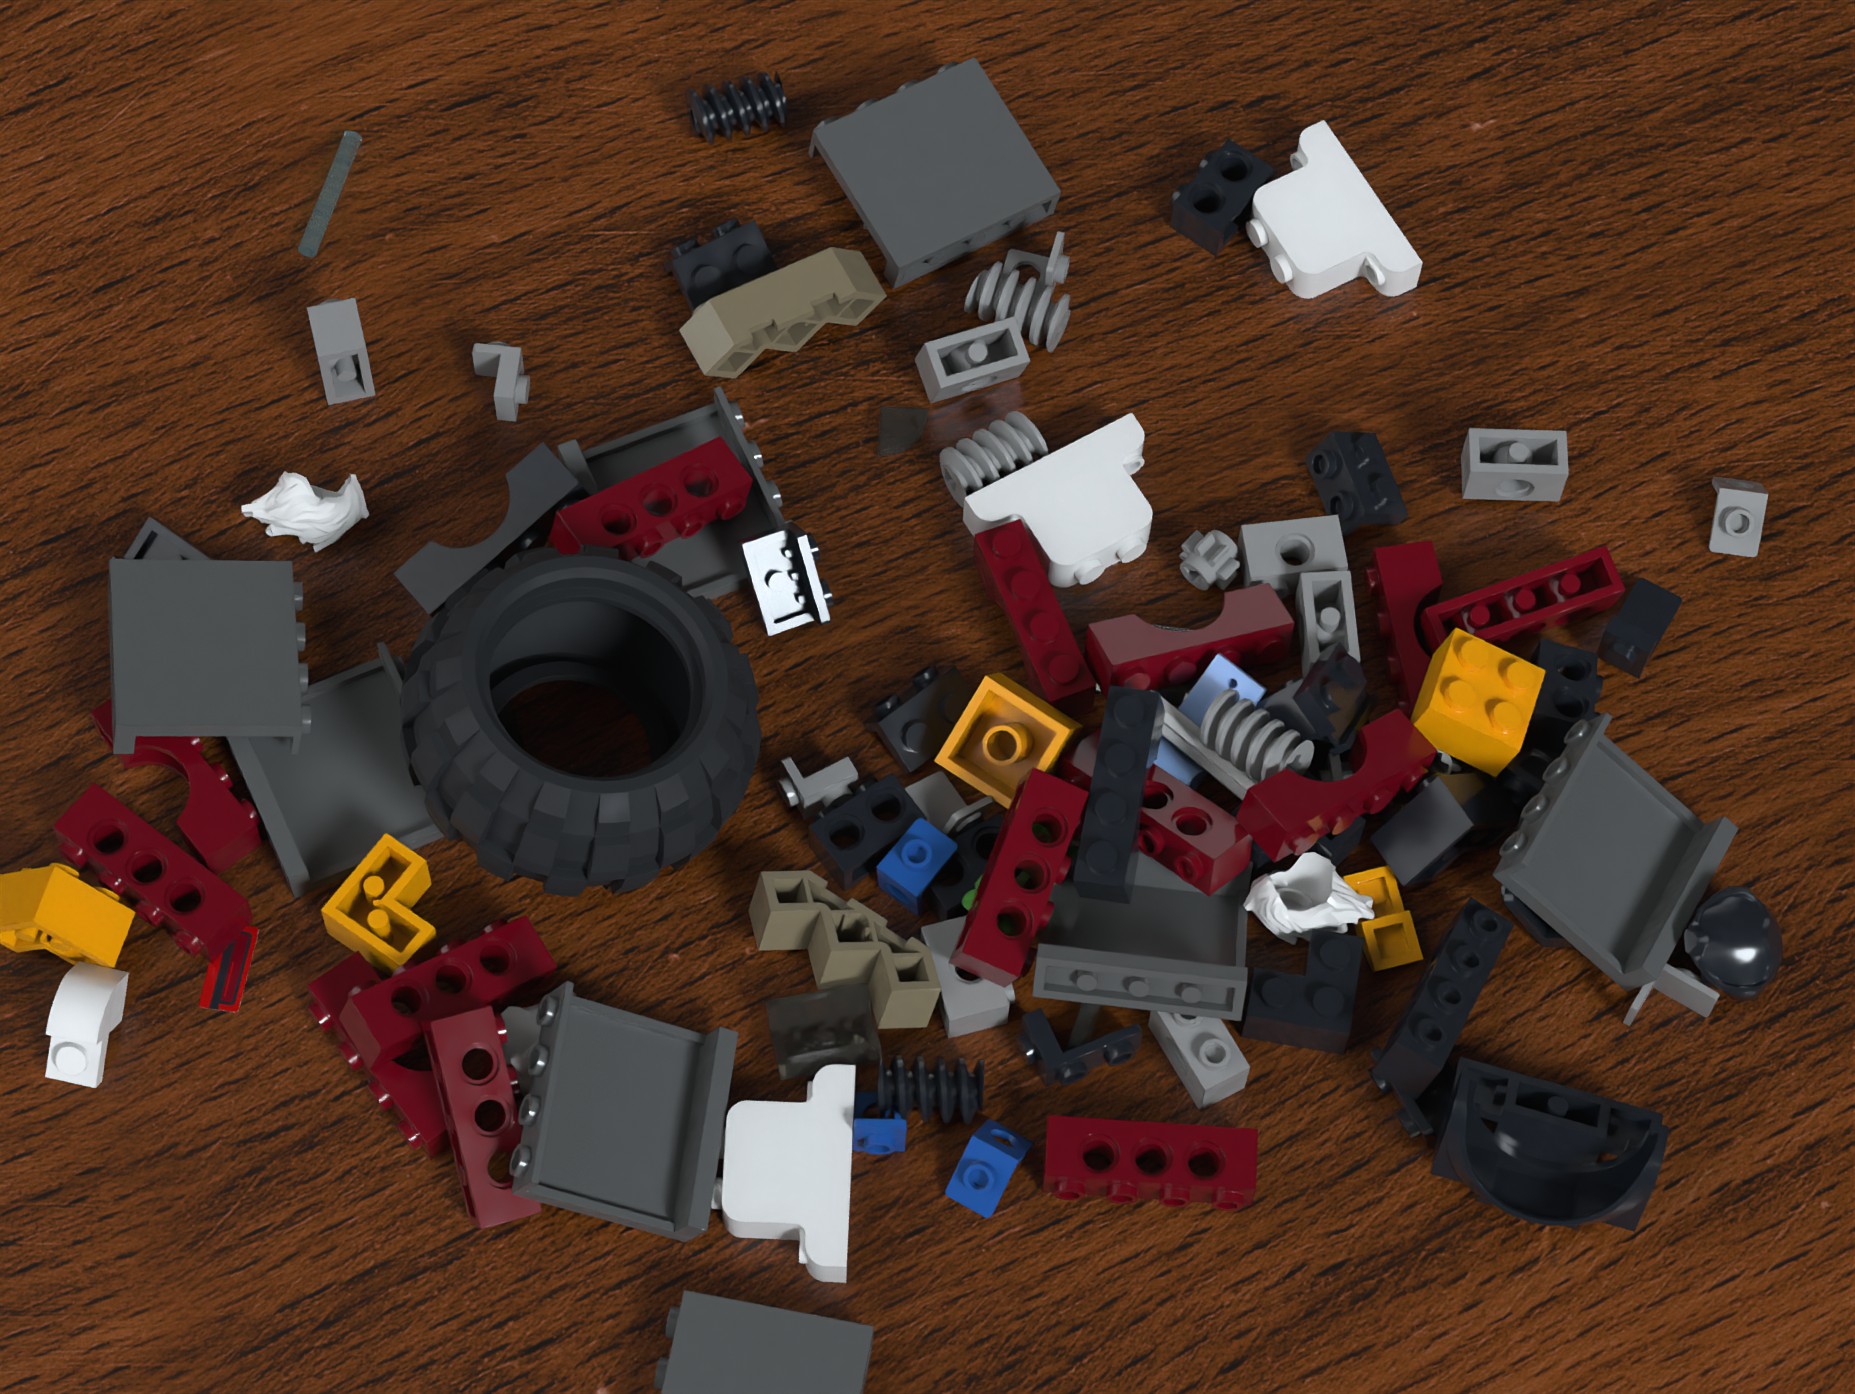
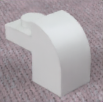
[45,961,129,1088]

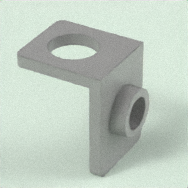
[1001,231,1070,295]
[1708,477,1768,557]
[905,771,995,840]
[1623,963,1720,1027]

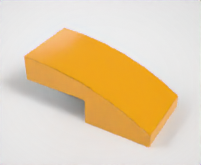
[1342,865,1423,973]

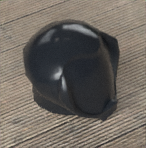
[1684,886,1783,1002]

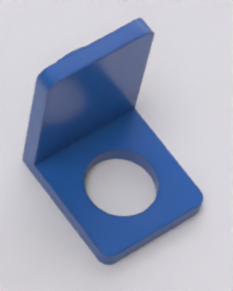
[876,818,958,916]
[852,1092,907,1155]
[945,1119,1033,1218]

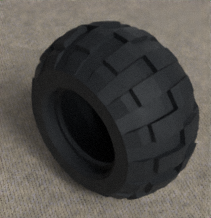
[399,544,762,897]

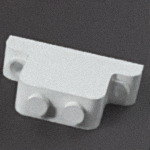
[1246,120,1423,298]
[963,413,1153,588]
[712,1064,856,1283]

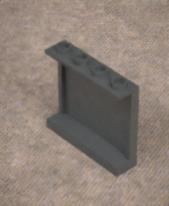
[808,57,1061,289]
[557,386,793,600]
[108,559,311,754]
[224,641,445,899]
[1493,712,1739,992]
[1032,840,1253,1021]
[509,981,739,1242]
[654,1290,874,1394]

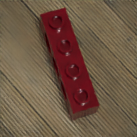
[549,436,753,562]
[1414,545,1626,659]
[1058,728,1253,896]
[949,767,1089,988]
[52,782,254,964]
[338,915,558,1070]
[420,1004,542,1229]
[1042,1115,1258,1211]

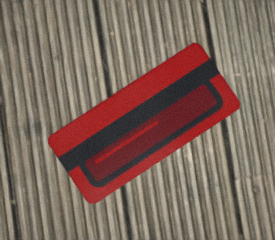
[199,926,259,1012]

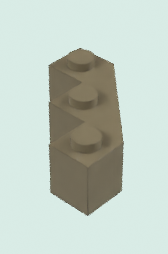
[679,247,887,379]
[748,870,941,1029]

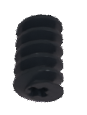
[685,70,787,145]
[877,1054,985,1125]

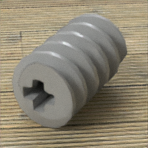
[964,261,1070,353]
[940,411,1049,507]
[1200,688,1314,782]

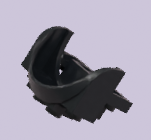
[1430,1057,1669,1232]

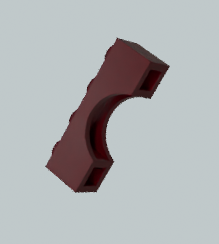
[973,519,1096,718]
[1363,540,1443,720]
[1083,583,1295,700]
[90,698,262,876]
[1235,708,1438,863]
[307,950,482,1160]

